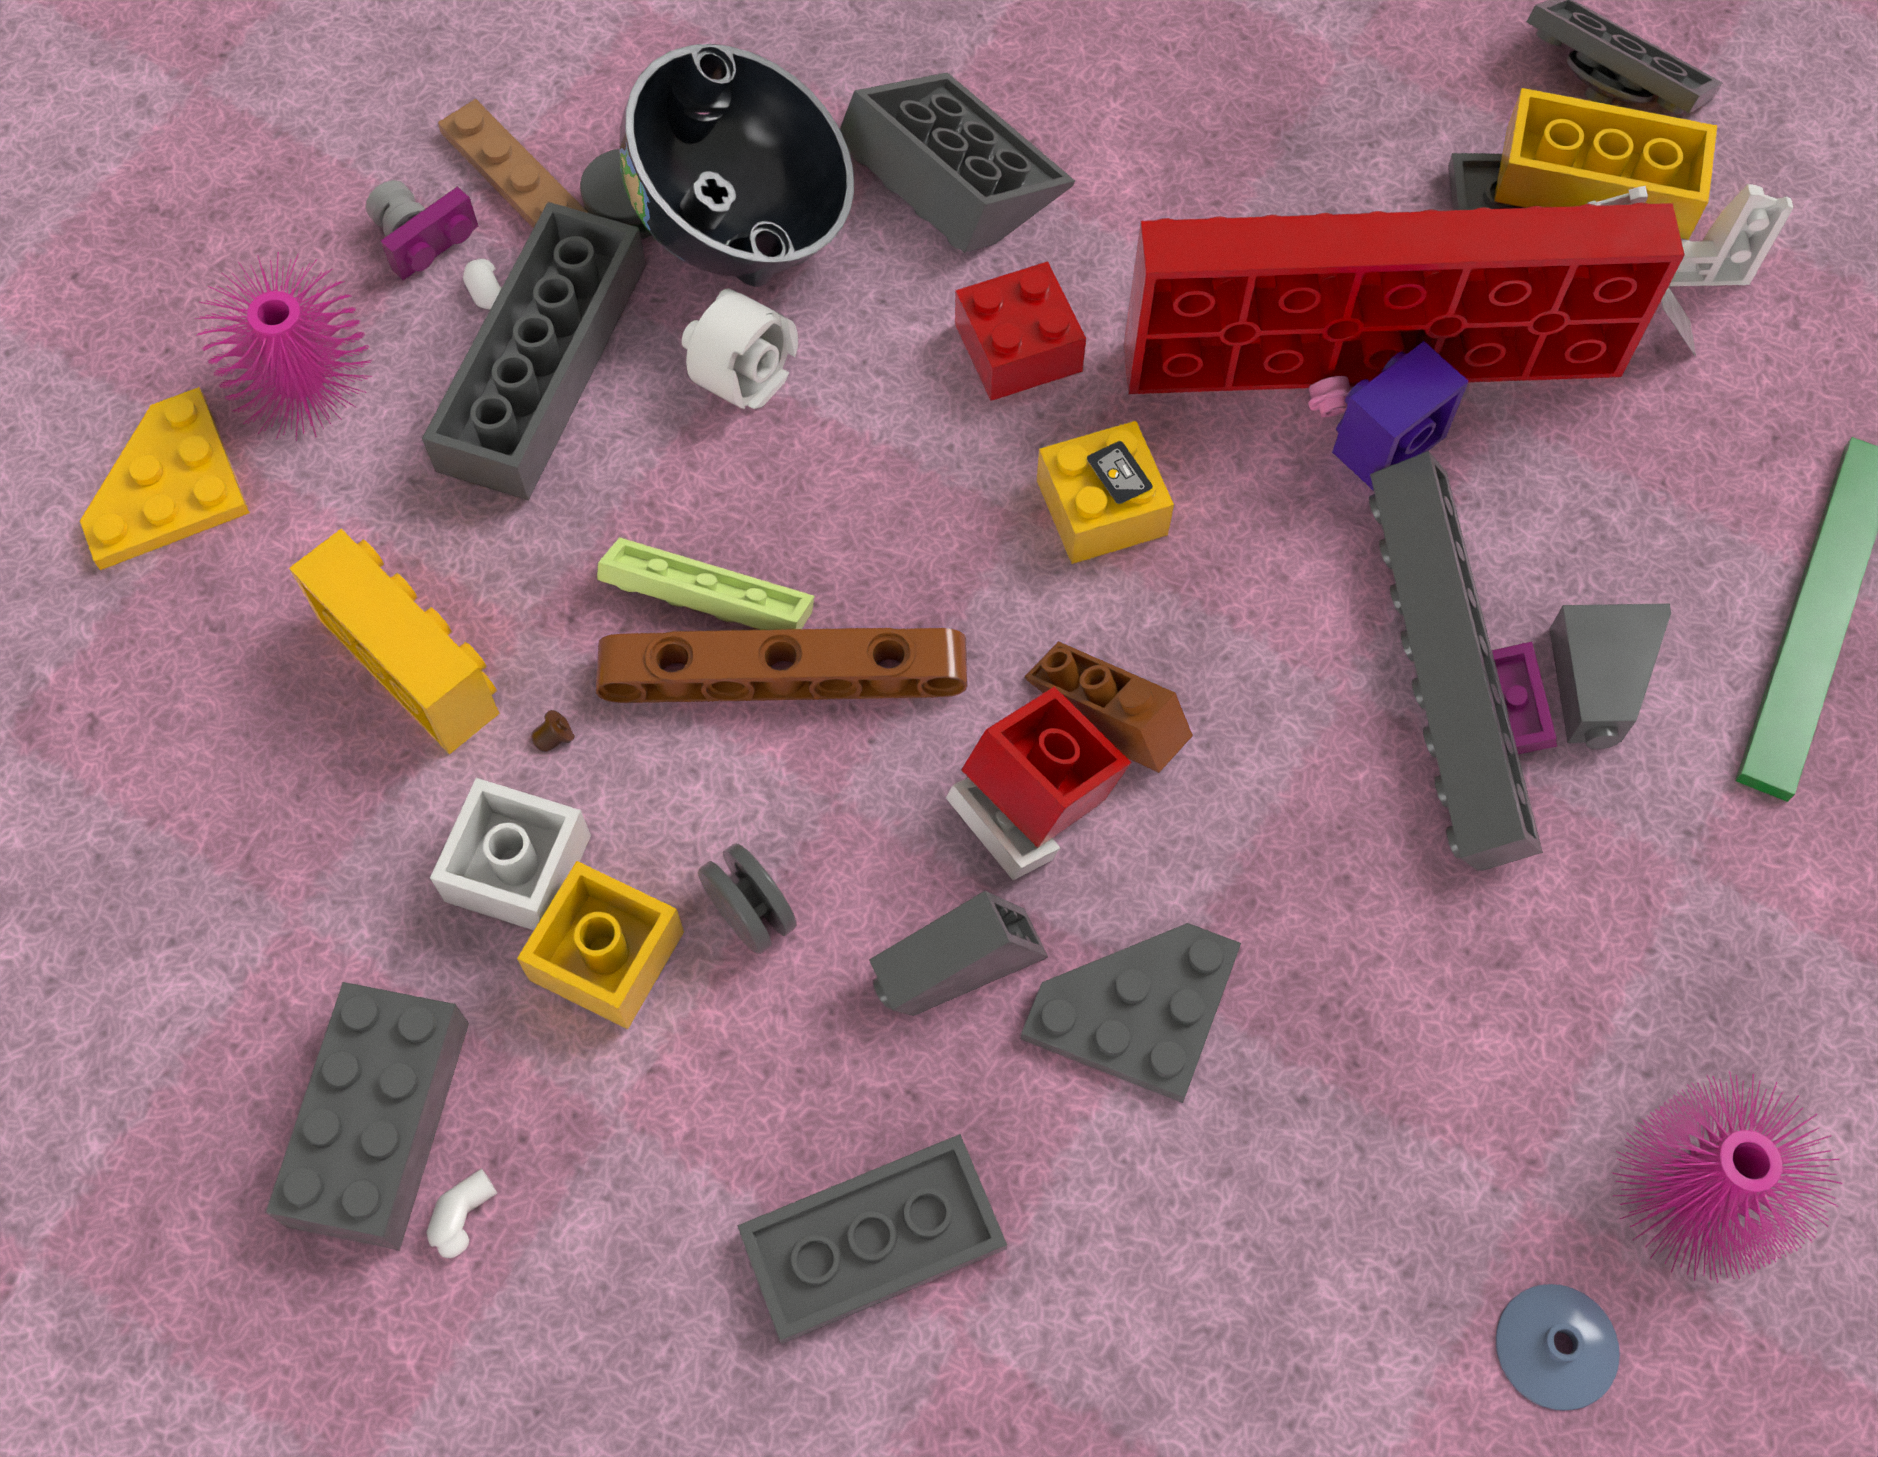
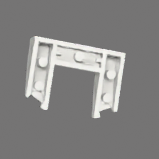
[1587,184,1793,286]

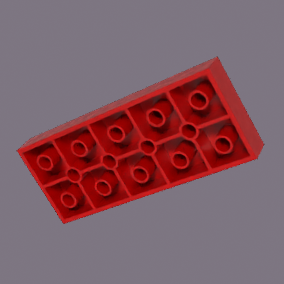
[1124,202,1685,394]

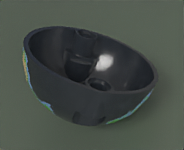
[619,44,854,287]

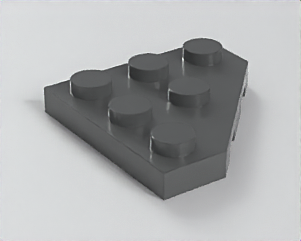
[1020,923,1241,1103]

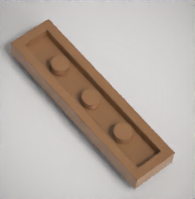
[437,99,588,228]

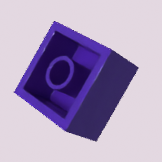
[1332,341,1469,491]

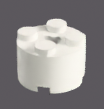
[682,288,798,409]

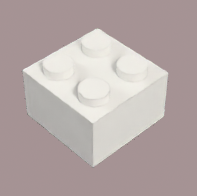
[430,778,591,930]

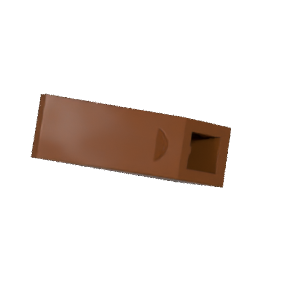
[1024,641,1193,773]

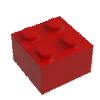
[955,261,1086,401]
[961,686,1132,848]

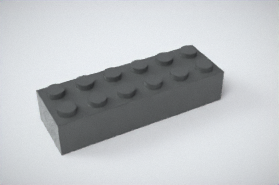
[422,202,646,501]

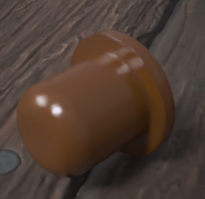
[531,710,575,752]

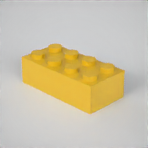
[1494,88,1717,240]
[289,528,500,755]

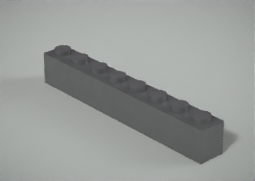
[1369,451,1543,871]

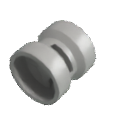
[365,180,425,236]

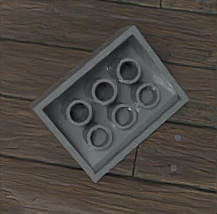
[840,72,1075,253]

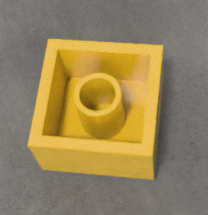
[1036,421,1174,564]
[517,861,684,1029]

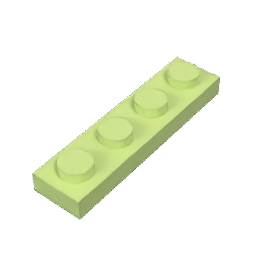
[597,537,814,630]

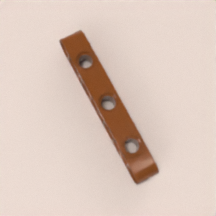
[596,628,968,703]

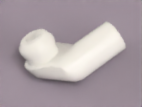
[426,1168,497,1258]

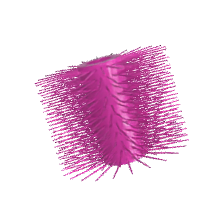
[195,252,373,441]
[1612,1071,1843,1283]

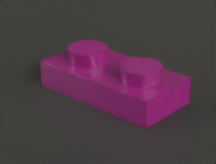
[381,186,479,281]
[1492,641,1557,755]

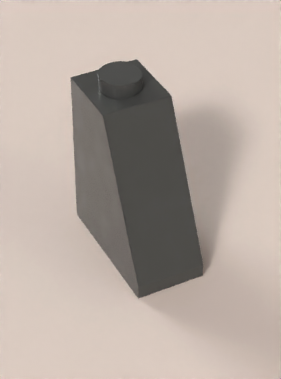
[1549,603,1671,749]
[869,891,1048,1016]

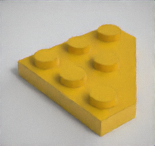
[80,387,250,570]

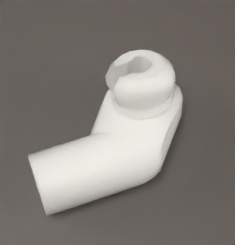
[463,259,502,310]

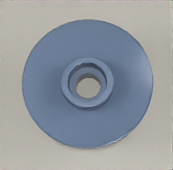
[1496,1284,1620,1411]

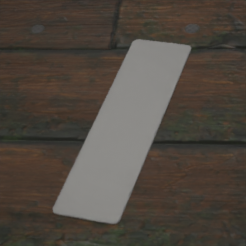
[1661,287,1696,356]

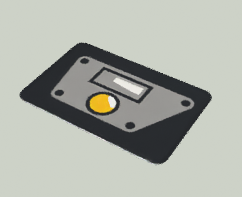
[1087,441,1153,504]

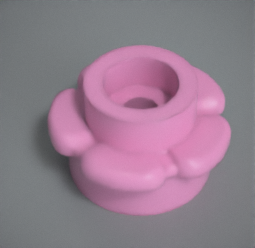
[1308,376,1351,418]

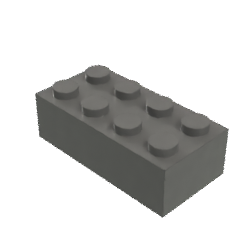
[266,982,469,1251]

